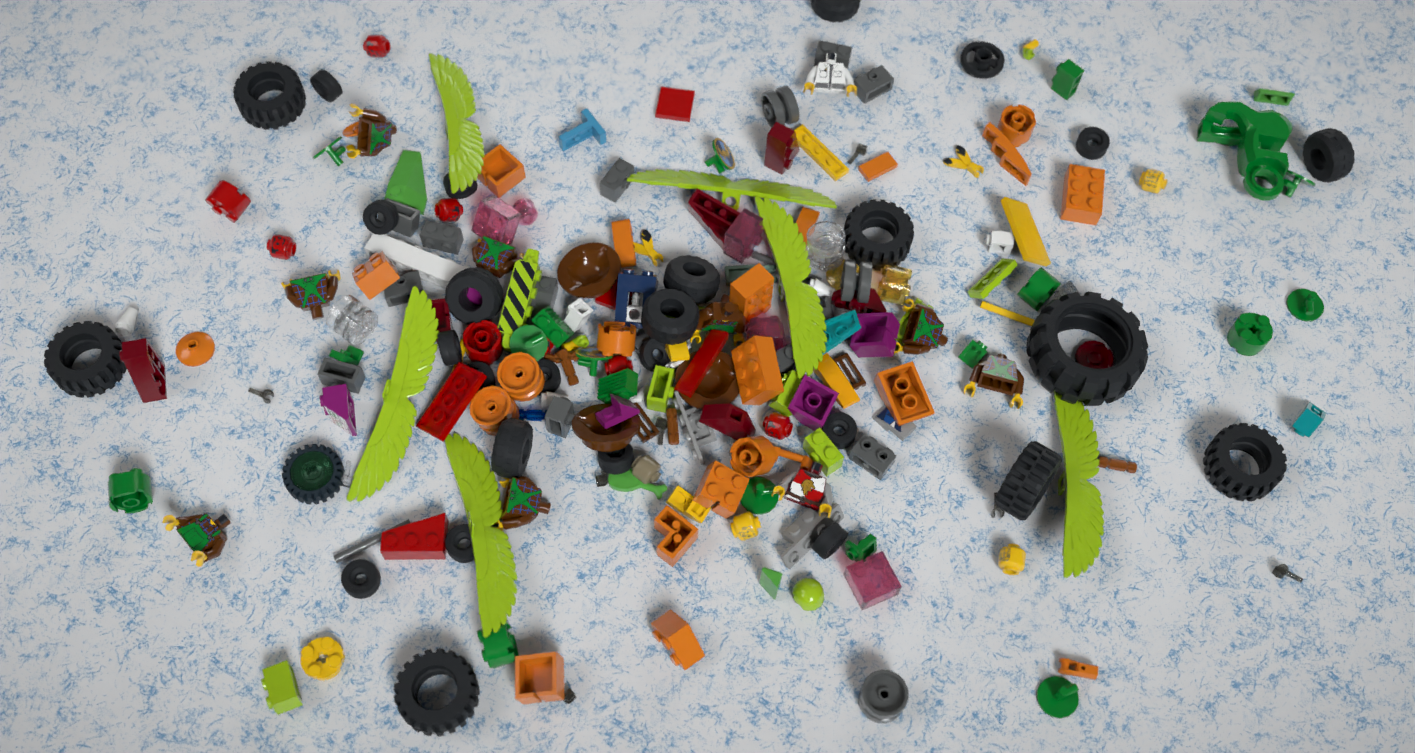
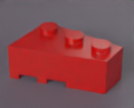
[380,513,449,560]

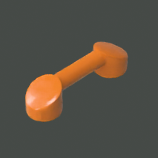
[773,446,814,471]

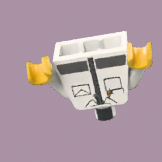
[803,53,857,97]

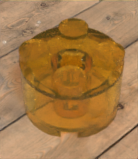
[877,264,912,305]

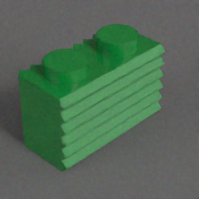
[1051,59,1084,100]
[531,306,574,348]
[597,368,638,404]

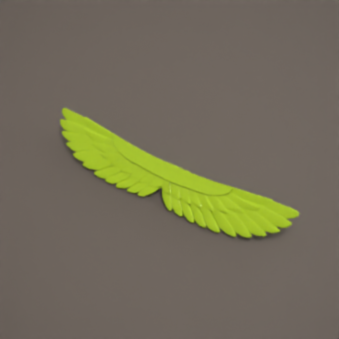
[429,53,484,194]
[627,169,837,210]
[755,196,827,379]
[347,286,439,502]
[1054,391,1104,578]
[444,433,517,637]

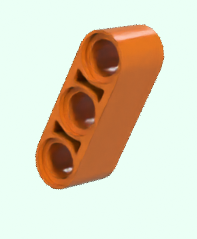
[611,219,637,268]

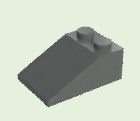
[526,276,558,327]

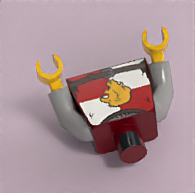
[771,461,833,518]

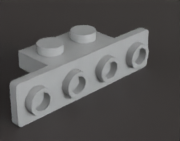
[673,390,717,465]
[781,503,844,569]

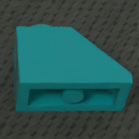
[1292,402,1326,438]

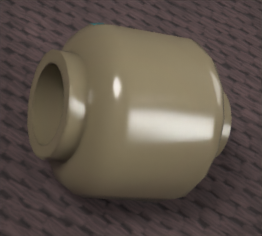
[631,455,661,484]

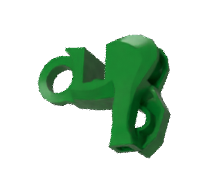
[1197,102,1293,200]

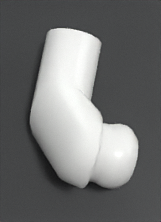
[629,385,650,403]

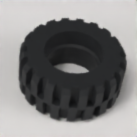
[233,61,306,130]
[842,199,914,271]
[44,321,127,398]
[1203,423,1287,501]
[994,441,1062,520]
[394,648,480,736]

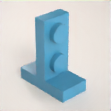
[558,108,606,152]

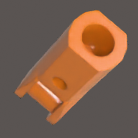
[1058,658,1098,680]

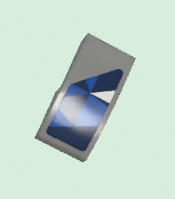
[873,407,917,441]

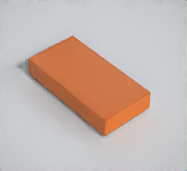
[858,151,898,182]

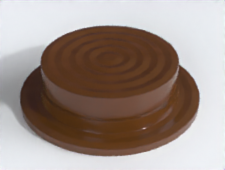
[557,243,621,298]
[675,351,739,410]
[572,403,641,452]

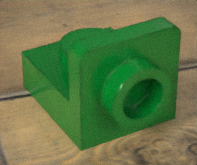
[958,340,989,369]
[329,345,364,366]
[845,534,877,565]

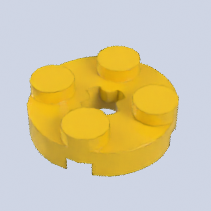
[300,637,345,681]

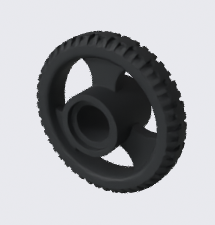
[960,41,1005,79]

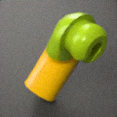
[1022,39,1039,60]
[561,335,589,351]

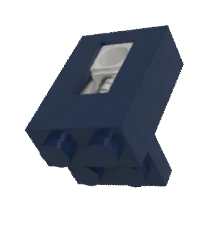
[615,269,658,329]

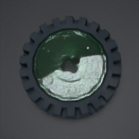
[282,444,345,505]

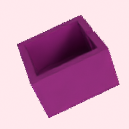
[850,312,900,358]

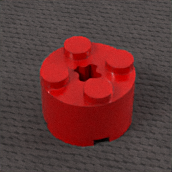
[205,180,251,223]
[463,320,504,366]

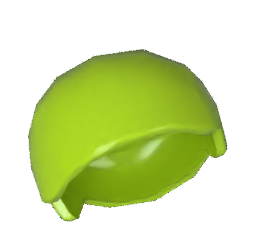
[792,578,825,611]

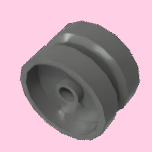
[761,85,800,128]
[840,259,872,303]
[858,670,909,723]

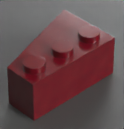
[764,122,800,175]
[687,188,744,252]
[119,338,167,403]

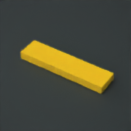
[794,124,849,181]

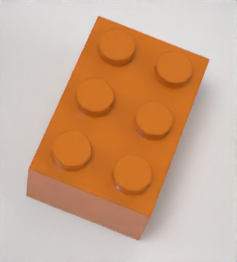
[1061,164,1105,225]
[729,263,774,325]
[731,336,784,406]

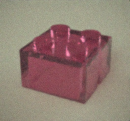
[471,195,522,245]
[723,208,764,264]
[843,551,902,610]

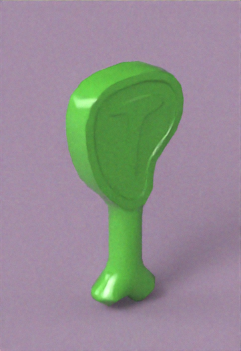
[608,469,667,500]

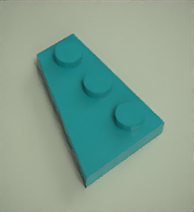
[822,310,861,355]

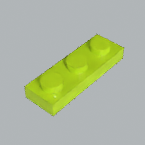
[967,258,1018,299]

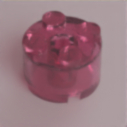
[746,316,787,350]

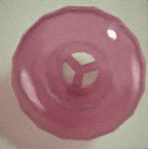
[512,198,538,226]

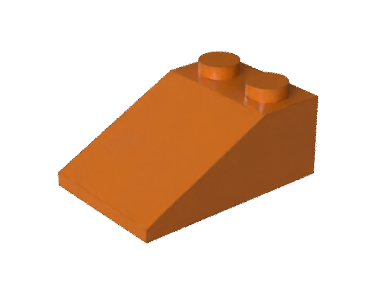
[874,361,935,426]

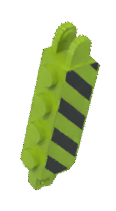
[498,249,542,352]

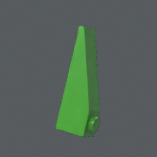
[384,150,427,215]

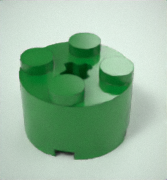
[1017,267,1061,312]
[1227,313,1273,356]
[108,468,153,514]
[477,620,519,669]

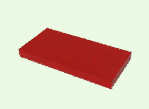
[416,362,487,442]

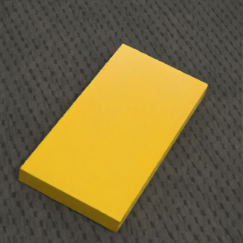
[1000,197,1051,267]

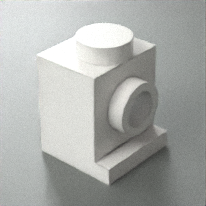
[985,229,1014,254]
[564,298,594,332]

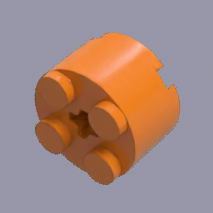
[997,104,1036,147]
[597,321,636,357]
[730,435,778,477]

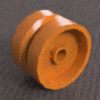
[497,352,545,402]
[469,386,519,436]

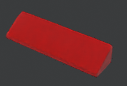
[674,329,729,398]

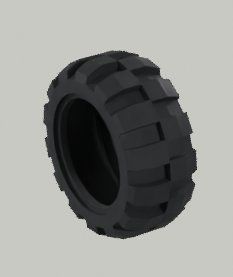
[1026,291,1148,406]

